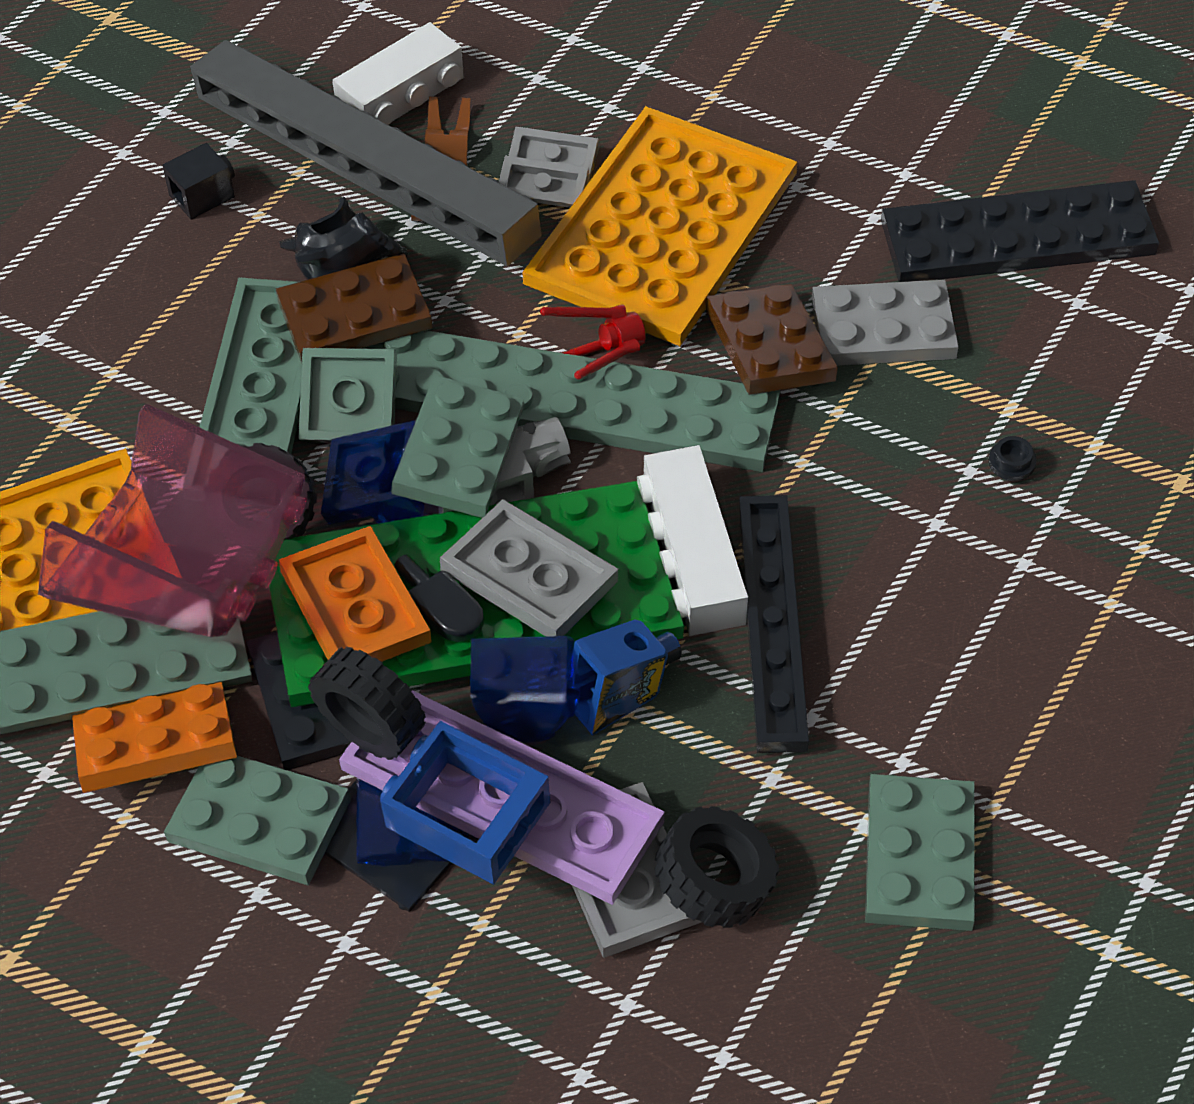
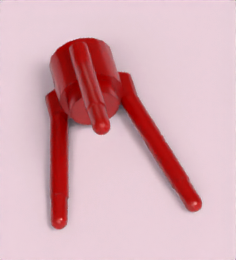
[540,304,645,380]

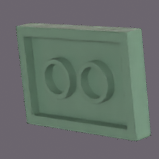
[392,375,524,518]
[164,756,351,886]
[865,774,974,931]

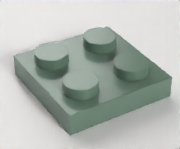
[299,348,397,444]

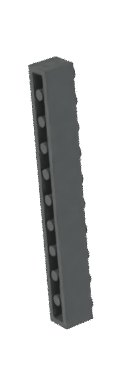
[190,40,542,266]

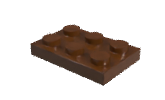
[276,254,433,363]
[706,284,838,395]

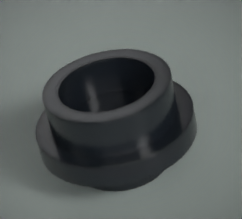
[988,436,1037,481]

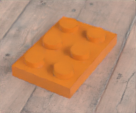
[279,526,431,662]
[72,682,237,793]

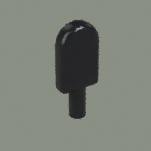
[394,554,484,642]

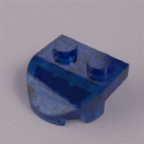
[470,636,580,742]

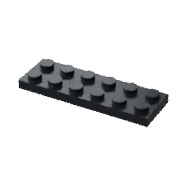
[881,180,1159,282]

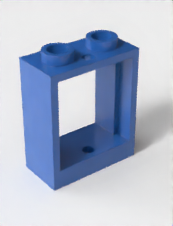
[380,721,551,885]

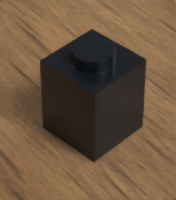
[162,142,235,219]

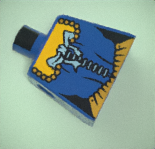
[563,620,682,735]

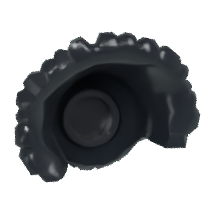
[279,197,408,280]

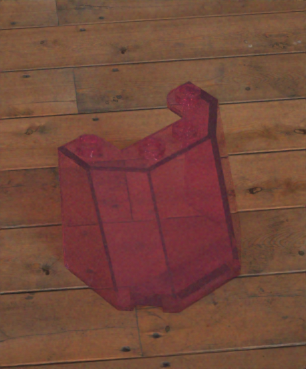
[38,404,307,637]

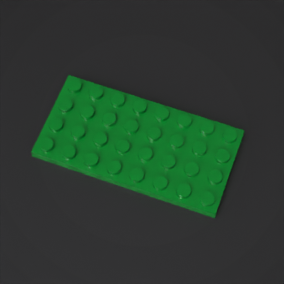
[262,481,684,707]

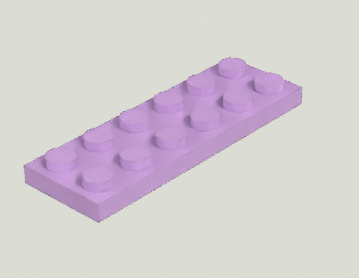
[339,690,664,905]

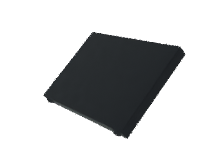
[324,778,452,912]

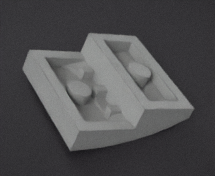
[499,127,599,208]

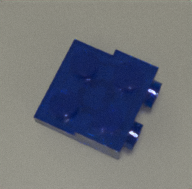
[321,420,427,524]

